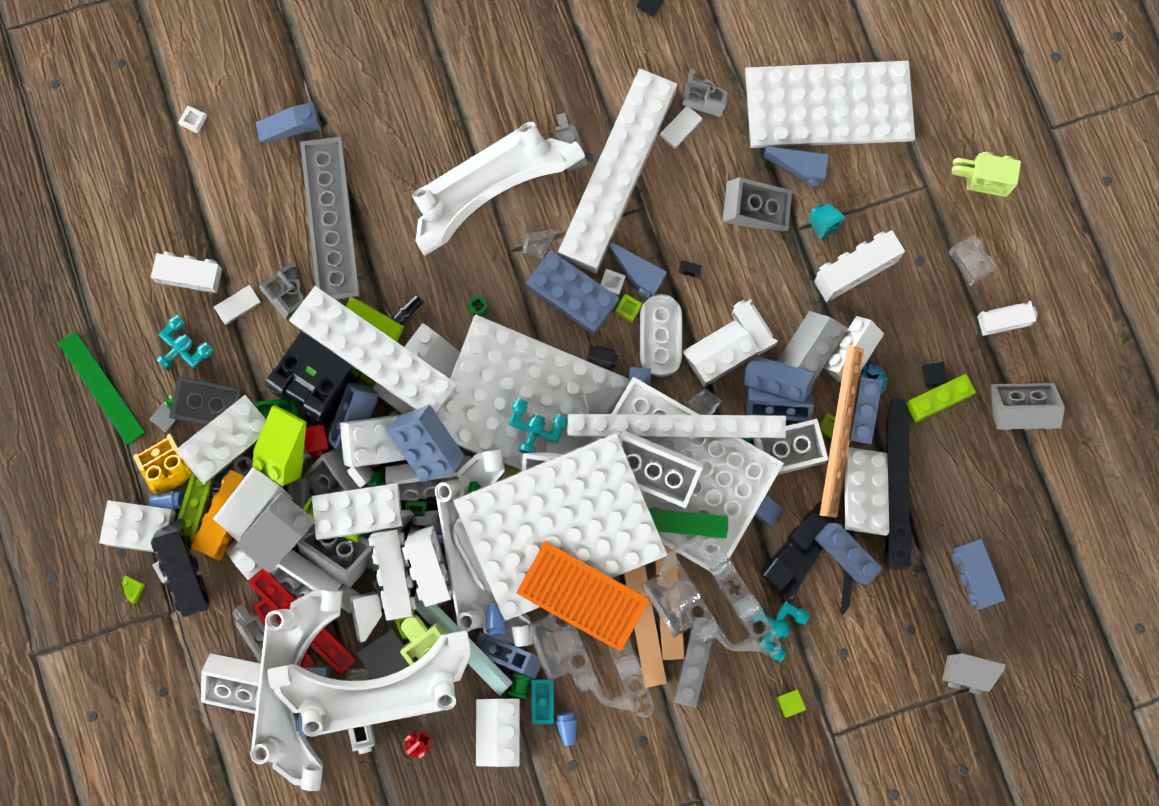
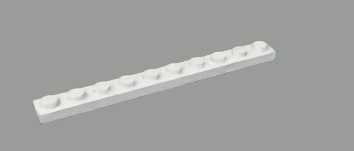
[568,414,786,438]

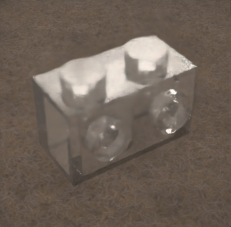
[949,234,996,287]

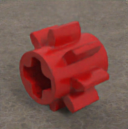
[404,730,432,759]

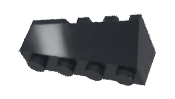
[151,517,210,617]

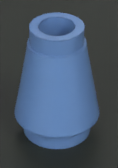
[150,490,184,512]
[486,603,507,637]
[556,712,577,746]

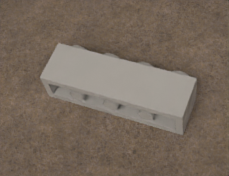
[673,617,717,708]

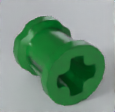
[508,673,532,700]

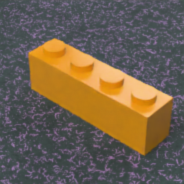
[191,470,246,561]

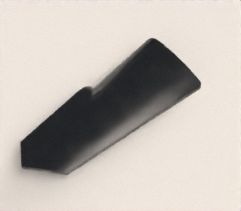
[759,502,837,600]

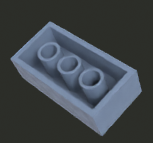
[526,250,619,336]

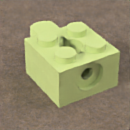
[952,152,1021,197]
[400,615,448,665]

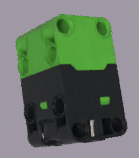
[265,330,363,427]

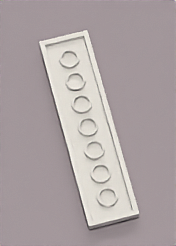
[289,286,457,414]

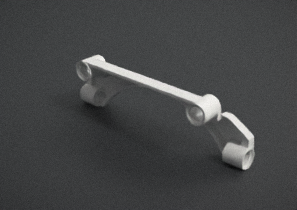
[412,122,585,256]
[435,449,534,647]
[250,589,342,791]
[268,630,471,737]

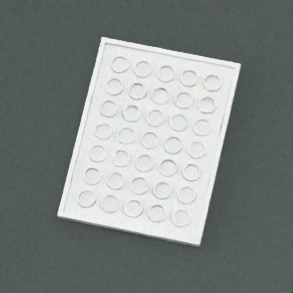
[437,315,629,472]
[596,377,784,576]
[453,433,668,621]

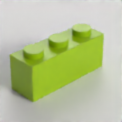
[906,374,976,424]

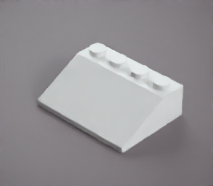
[373,323,460,414]

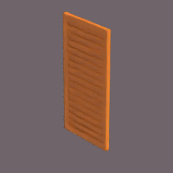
[516,541,650,652]

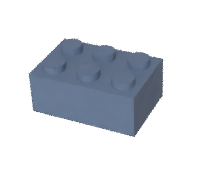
[387,405,465,483]

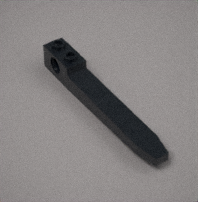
[884,399,911,570]

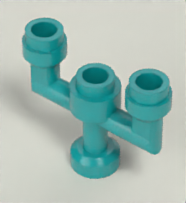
[156,314,214,371]
[508,398,568,453]
[750,601,811,662]

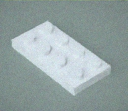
[845,447,889,536]
[312,483,403,540]

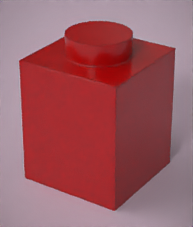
[305,424,331,458]

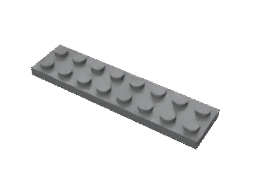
[300,137,360,301]

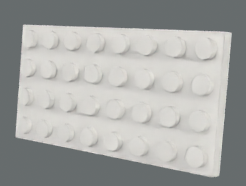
[745,61,915,148]

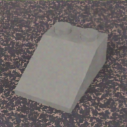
[722,177,792,231]
[235,493,316,573]
[942,653,1006,695]

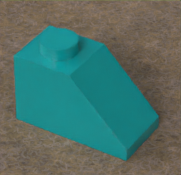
[808,203,845,240]

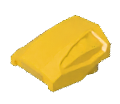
[133,434,192,494]

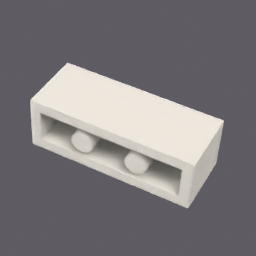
[151,252,222,293]
[824,316,884,382]

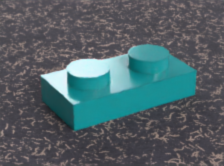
[531,679,554,724]

